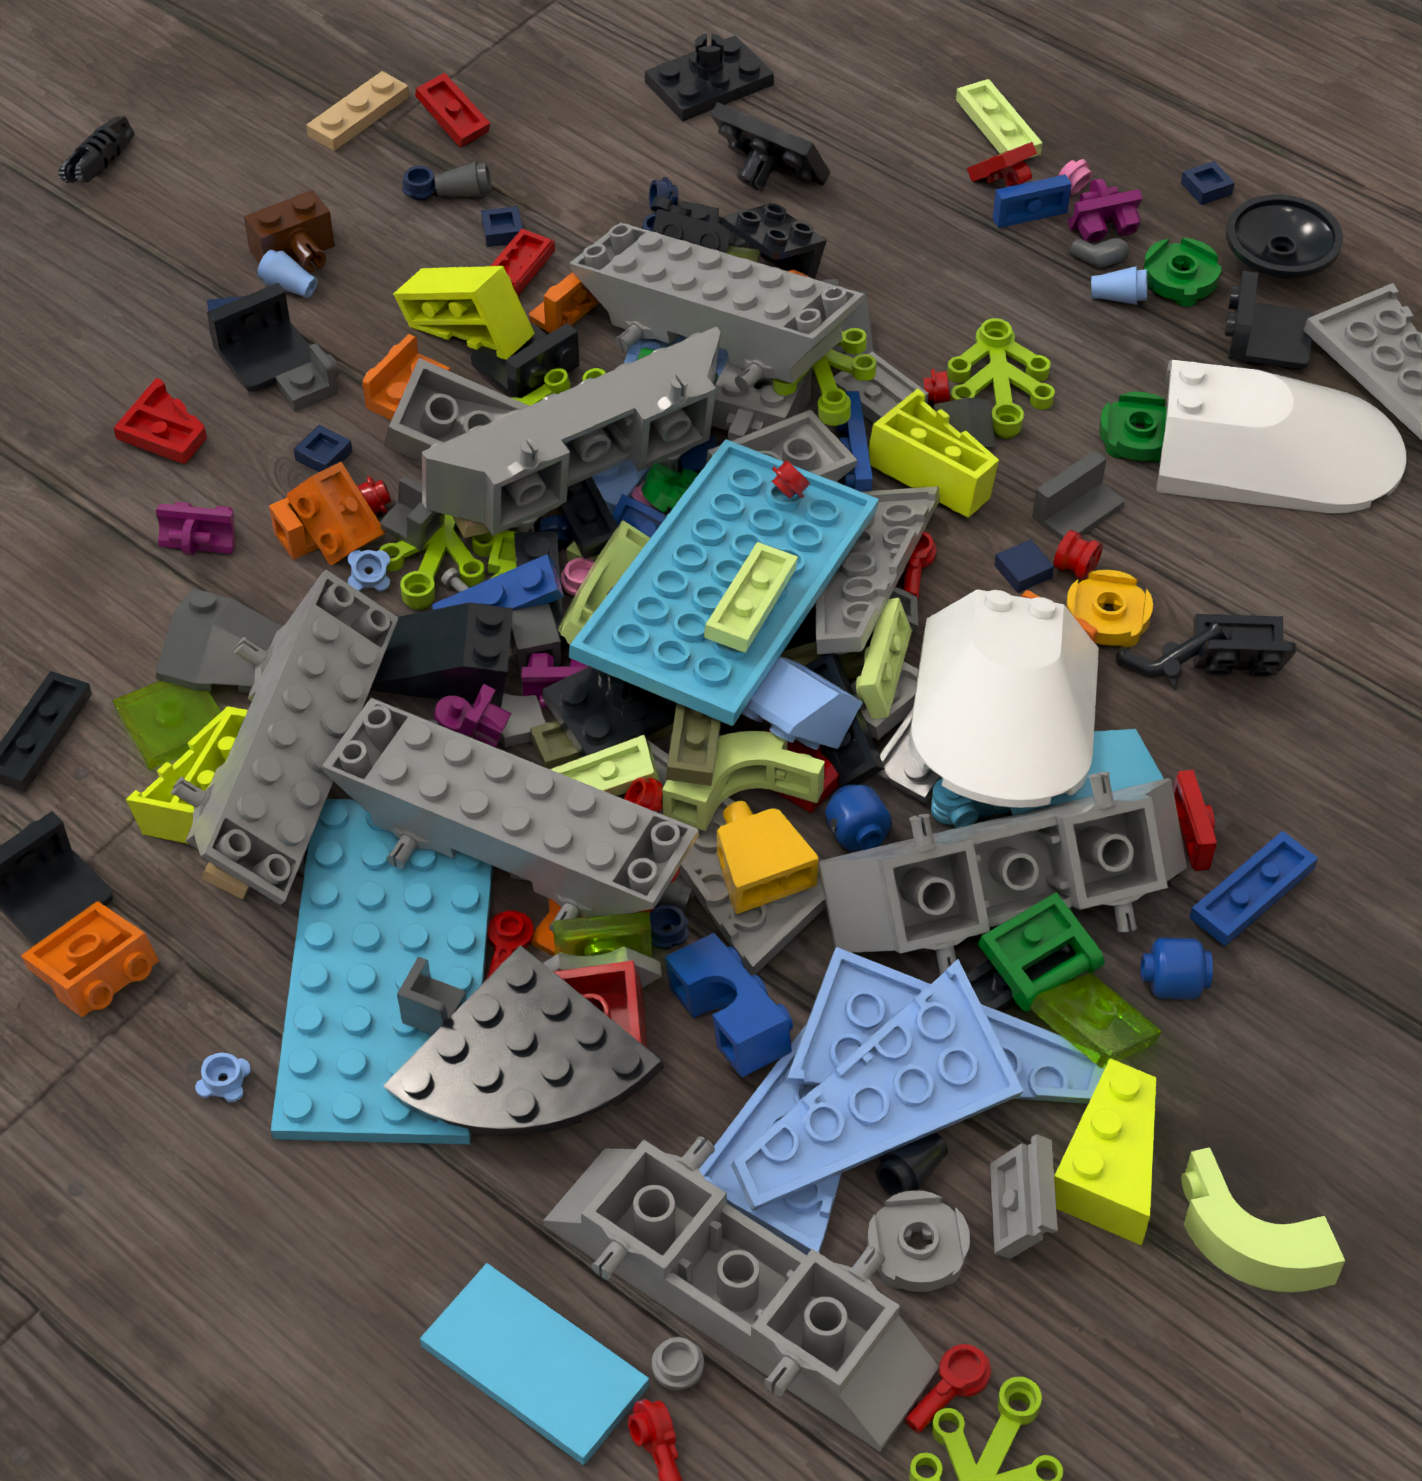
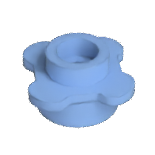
[348,550,390,592]
[195,1053,251,1102]

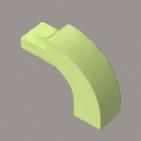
[557,520,650,645]
[662,731,825,831]
[1181,1147,1345,1292]

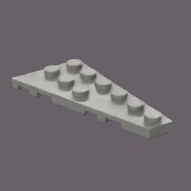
[1303,283,1422,440]
[816,486,940,655]
[625,740,826,976]

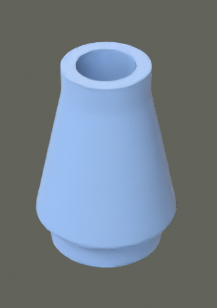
[257,250,318,299]
[1091,266,1147,305]

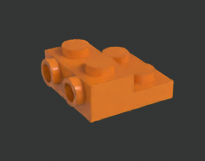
[21,901,159,1017]

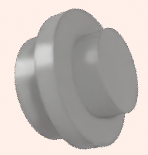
[651,1337,704,1390]

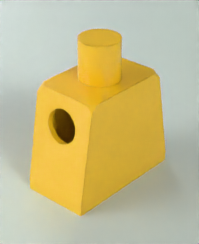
[717,801,819,915]

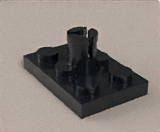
[645,34,774,122]
[711,102,831,191]
[542,666,677,757]

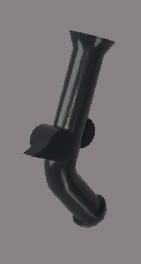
[1116,619,1227,690]

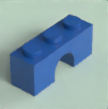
[665,933,793,1077]

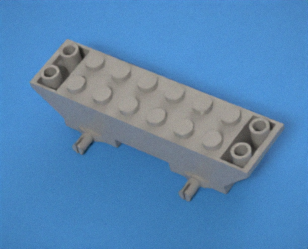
[569,222,865,391]
[422,326,721,536]
[171,569,398,905]
[322,698,699,938]
[818,772,1187,976]
[543,1136,939,1452]

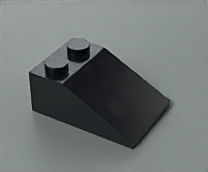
[370,602,513,708]

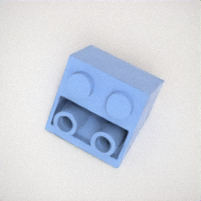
[742,656,863,750]

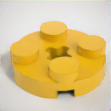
[1066,570,1153,647]

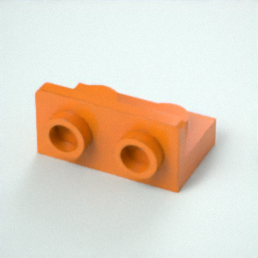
[529,272,600,333]
[362,334,451,421]
[287,462,386,565]

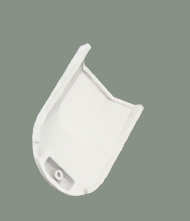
[1156,360,1407,513]
[909,590,1099,808]

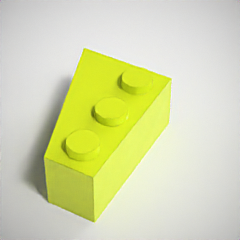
[393,266,535,360]
[868,388,999,518]
[125,706,248,844]
[1054,1059,1156,1246]

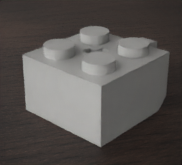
[711,359,812,441]

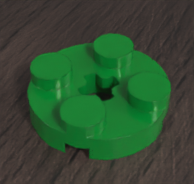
[1143,238,1221,307]
[1099,392,1167,462]
[641,463,699,513]

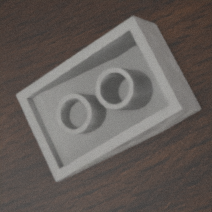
[383,358,528,462]
[706,410,857,482]

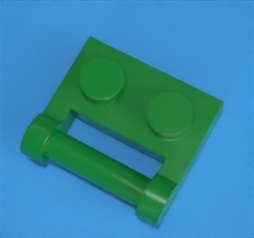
[978,892,1105,1012]

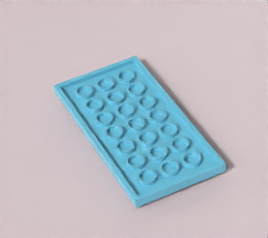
[569,439,879,726]
[271,799,494,1145]

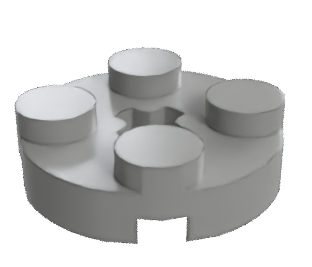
[867,1190,970,1292]

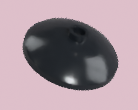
[1226,194,1343,278]

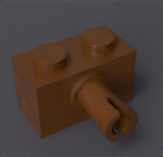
[244,190,335,272]

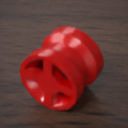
[1053,530,1103,581]

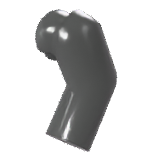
[1070,238,1130,269]

